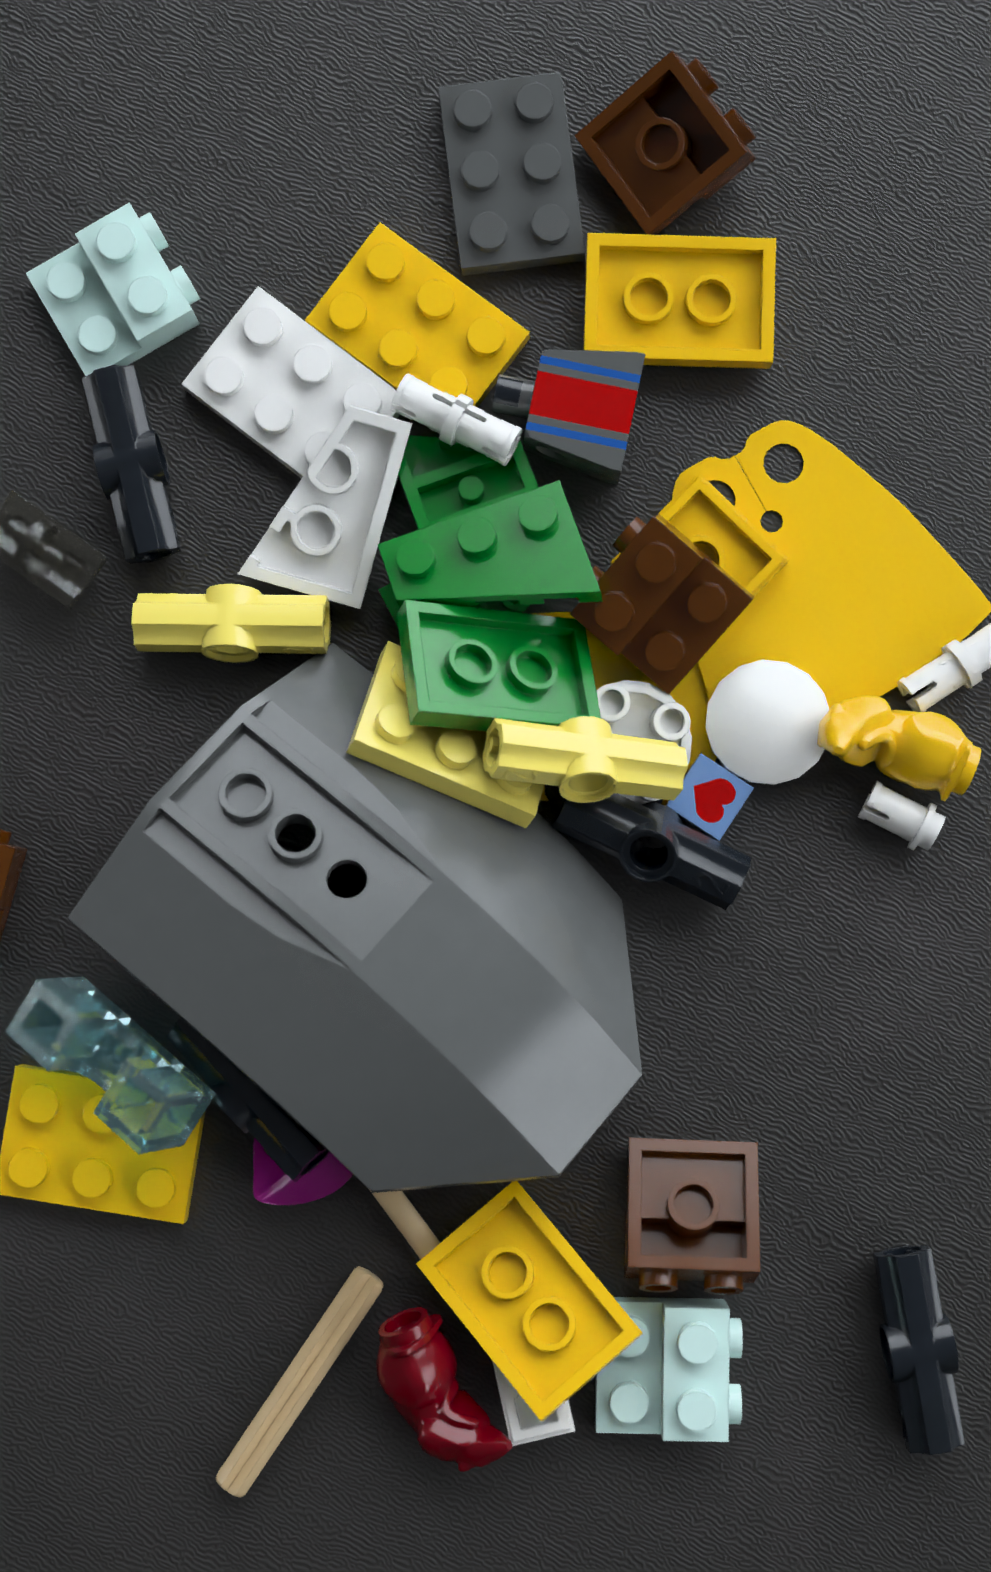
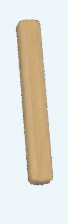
[216,1266,383,1498]

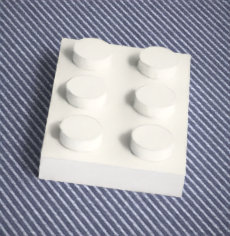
[182,286,400,478]

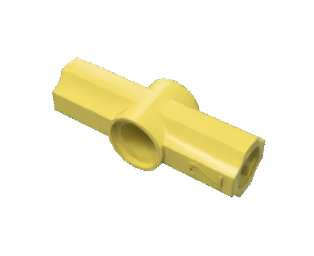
[131,584,331,663]
[483,716,688,803]

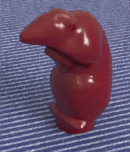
[376,1307,512,1472]

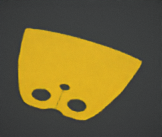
[672,420,991,710]

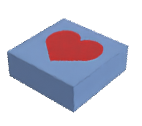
[666,753,754,841]

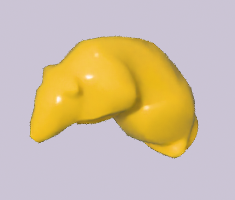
[817,695,981,801]

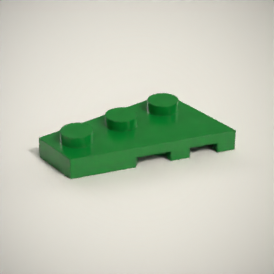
[377,480,603,608]

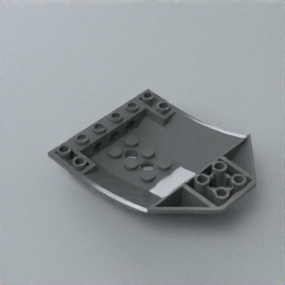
[68,643,642,1193]

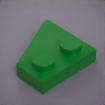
[398,435,538,530]

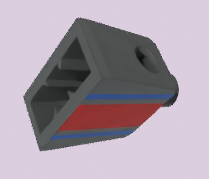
[492,349,645,485]

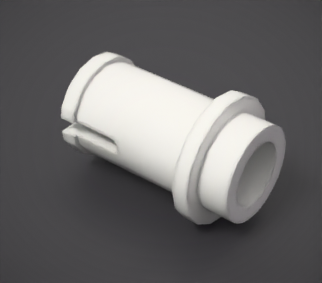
[858,781,946,851]

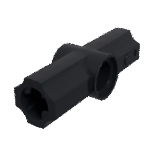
[82,365,181,564]
[552,793,751,910]
[166,1018,330,1182]
[873,1245,965,1455]

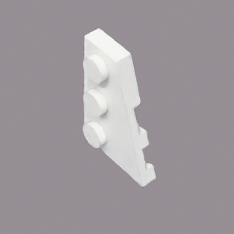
[238,405,412,609]

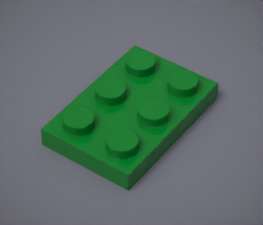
[397,600,601,732]

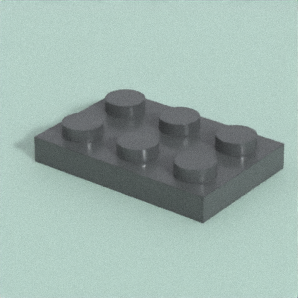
[438,72,585,276]

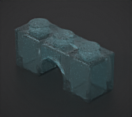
[5,976,216,1154]

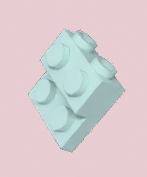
[26,202,200,376]
[595,1297,743,1442]

